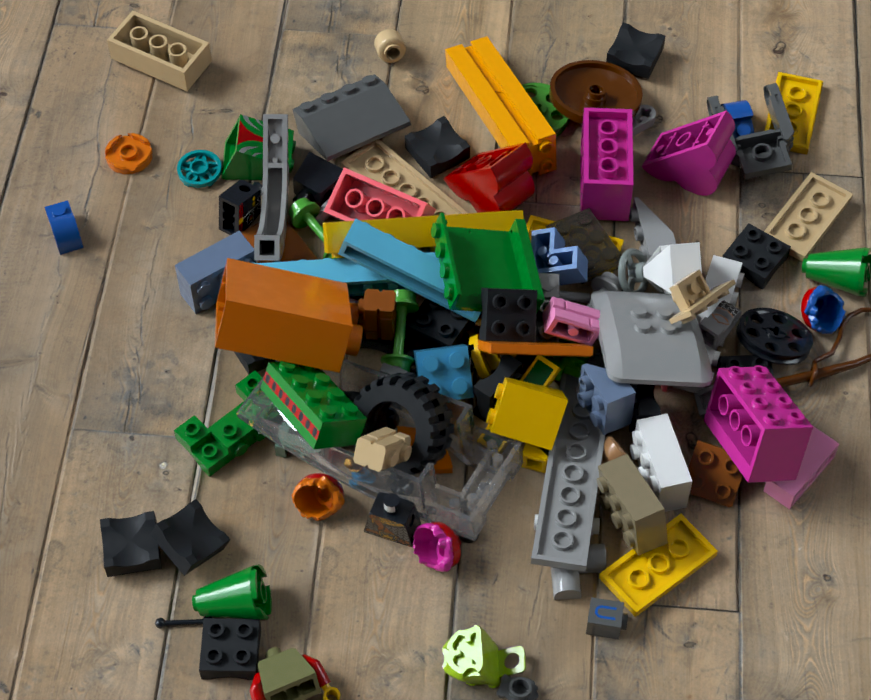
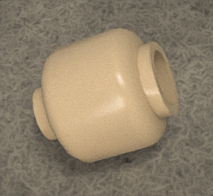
[374,29,406,63]

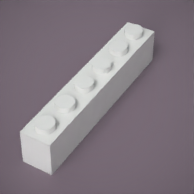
[673,255,745,393]

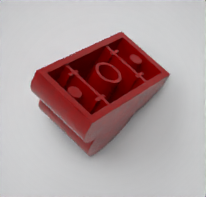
[443,142,535,213]

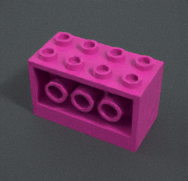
[580,108,634,221]
[704,365,813,483]

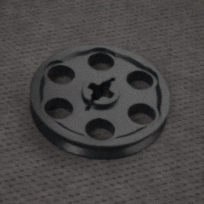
[736,308,813,365]

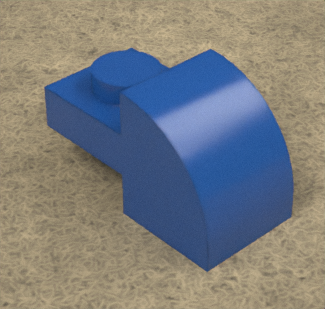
[721,100,755,138]
[45,200,84,255]

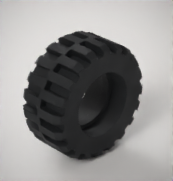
[353,372,454,478]

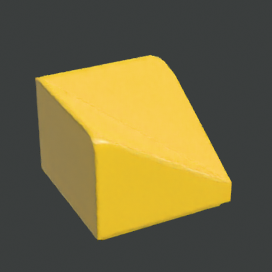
[521,443,548,473]

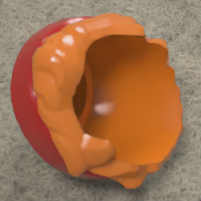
[291,473,345,521]

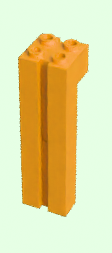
[445,36,557,175]

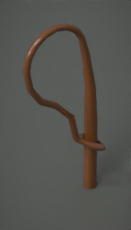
[776,307,871,388]

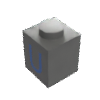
[586,597,628,639]

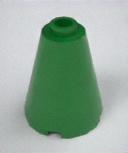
[802,247,871,297]
[192,564,272,620]

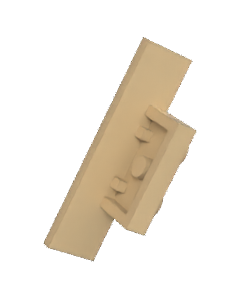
[669,269,736,324]

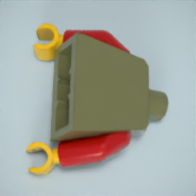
[250,647,340,700]

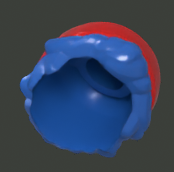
[801,285,846,334]

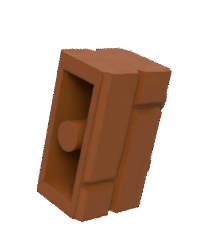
[358,289,396,341]

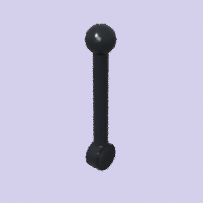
[155,616,212,629]

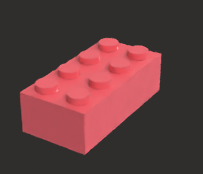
[323,167,436,221]

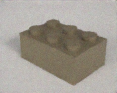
[596,454,668,556]

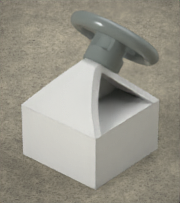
[618,242,702,295]

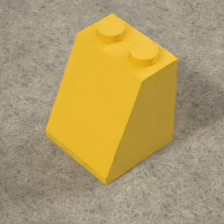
[486,377,568,451]

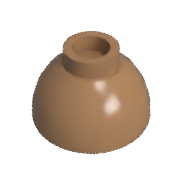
[601,436,631,464]

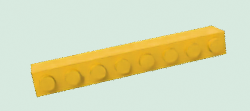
[323,210,524,258]

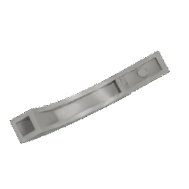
[254,114,289,261]

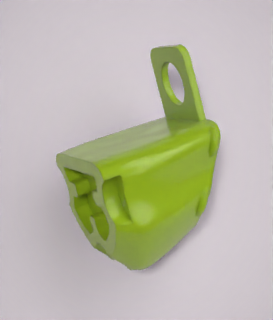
[442,625,526,688]

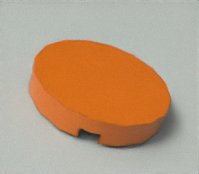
[105,133,153,174]

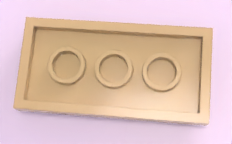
[764,172,853,262]

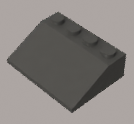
[292,74,411,161]

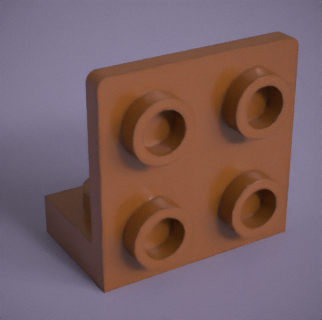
[688,440,743,507]

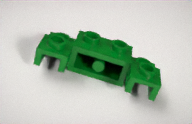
[174,371,286,477]

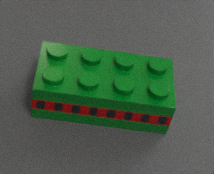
[260,361,367,449]

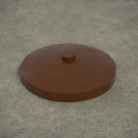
[549,60,643,124]

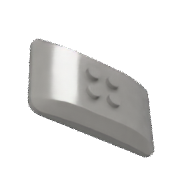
[590,290,712,387]

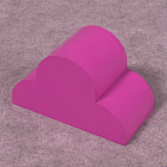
[641,110,736,196]

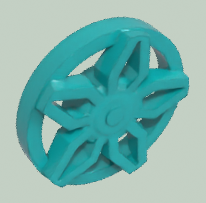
[177,150,222,188]

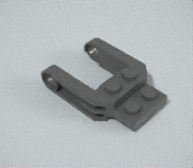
[707,83,794,180]

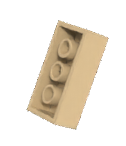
[107,10,212,91]

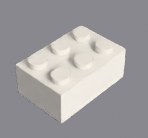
[630,413,692,512]

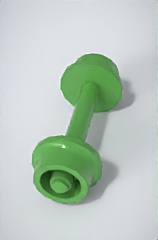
[288,198,345,259]
[380,289,419,372]

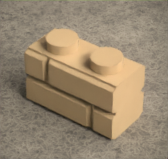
[353,427,412,472]

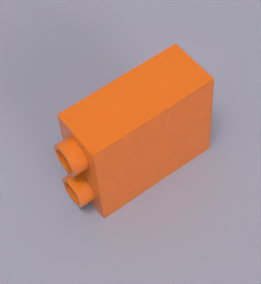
[215,258,363,373]

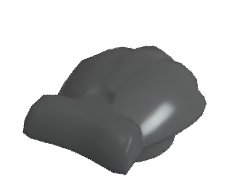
[496,674,539,700]

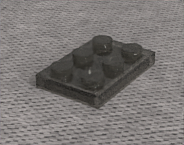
[546,208,622,284]

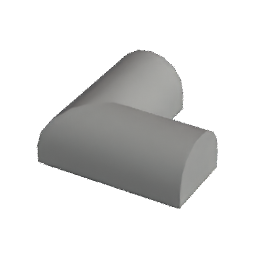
[551,543,606,600]

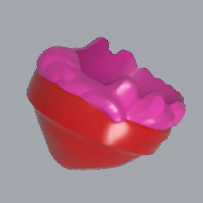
[413,522,461,572]

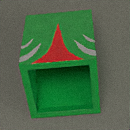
[221,114,296,180]

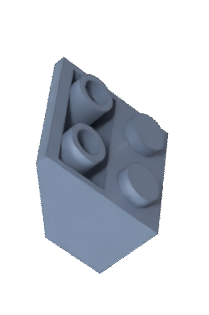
[577,363,636,435]

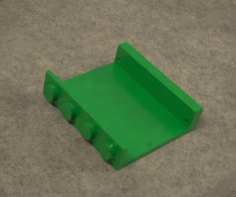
[431,213,545,314]

